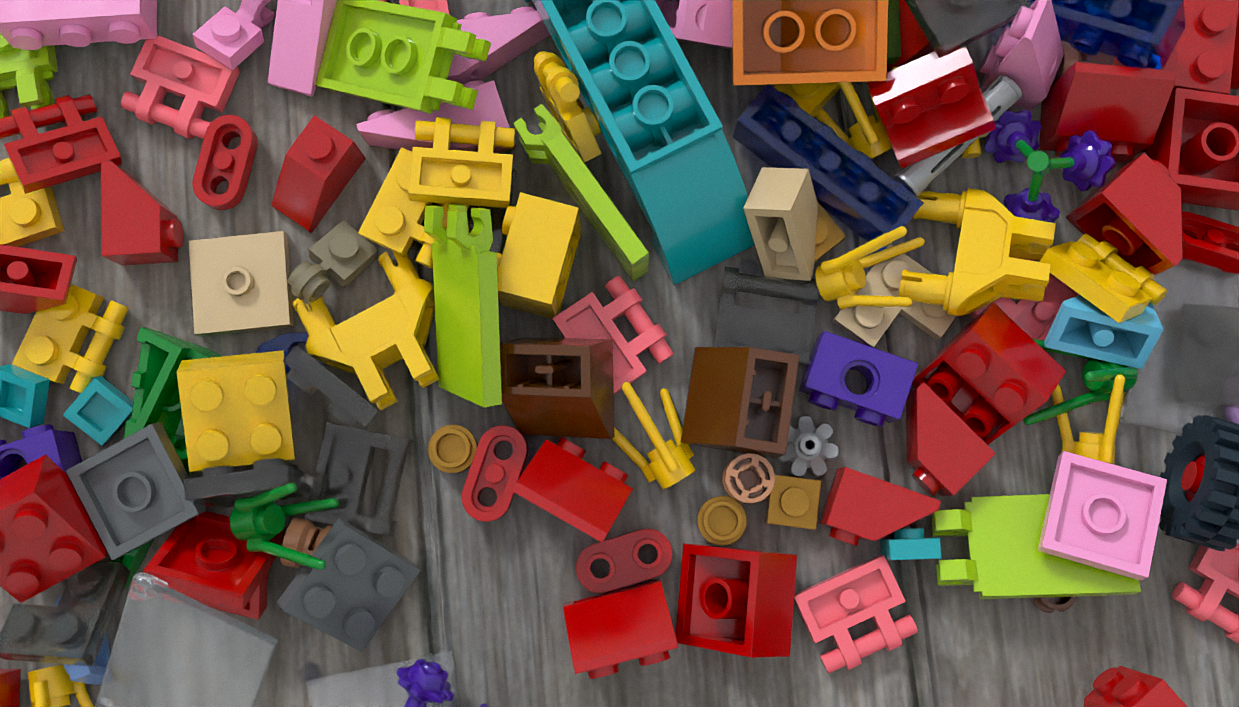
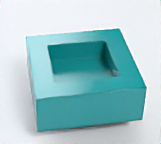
[0,364,50,428]
[63,376,133,446]
[880,528,942,560]

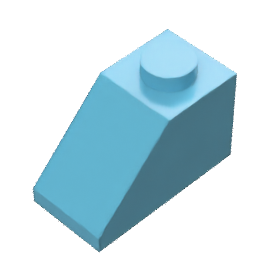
[1044,295,1163,369]

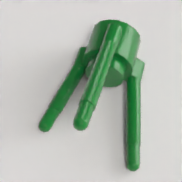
[1023,339,1138,425]
[230,483,339,570]

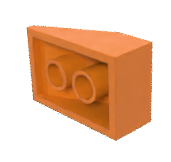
[731,0,888,86]

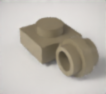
[288,220,378,302]

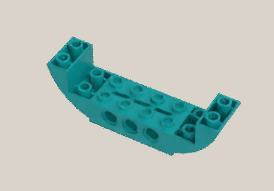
[525,0,755,286]

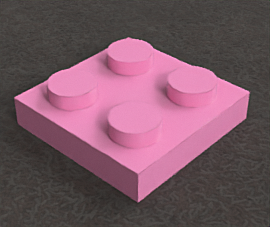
[1037,451,1167,581]

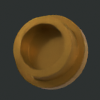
[428,424,477,473]
[697,496,747,546]

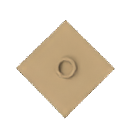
[189,231,295,337]

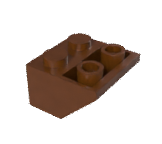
[500,337,615,439]
[680,347,799,459]

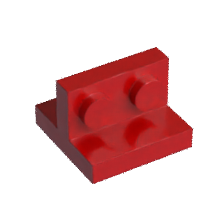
[867,41,996,169]
[143,511,285,620]

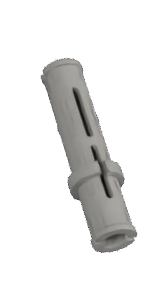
[894,75,1023,198]

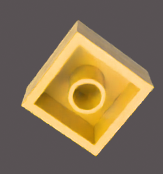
[496,192,583,319]
[177,350,295,472]

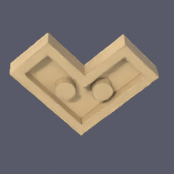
[831,244,956,348]

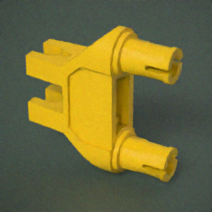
[898,188,1056,316]
[293,251,440,410]

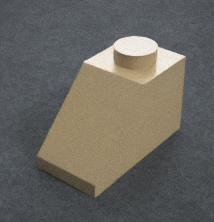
[743,167,818,281]

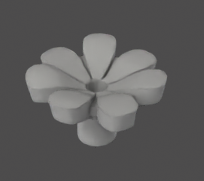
[777,415,839,478]

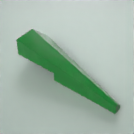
[104,327,221,591]

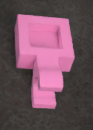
[192,0,275,70]

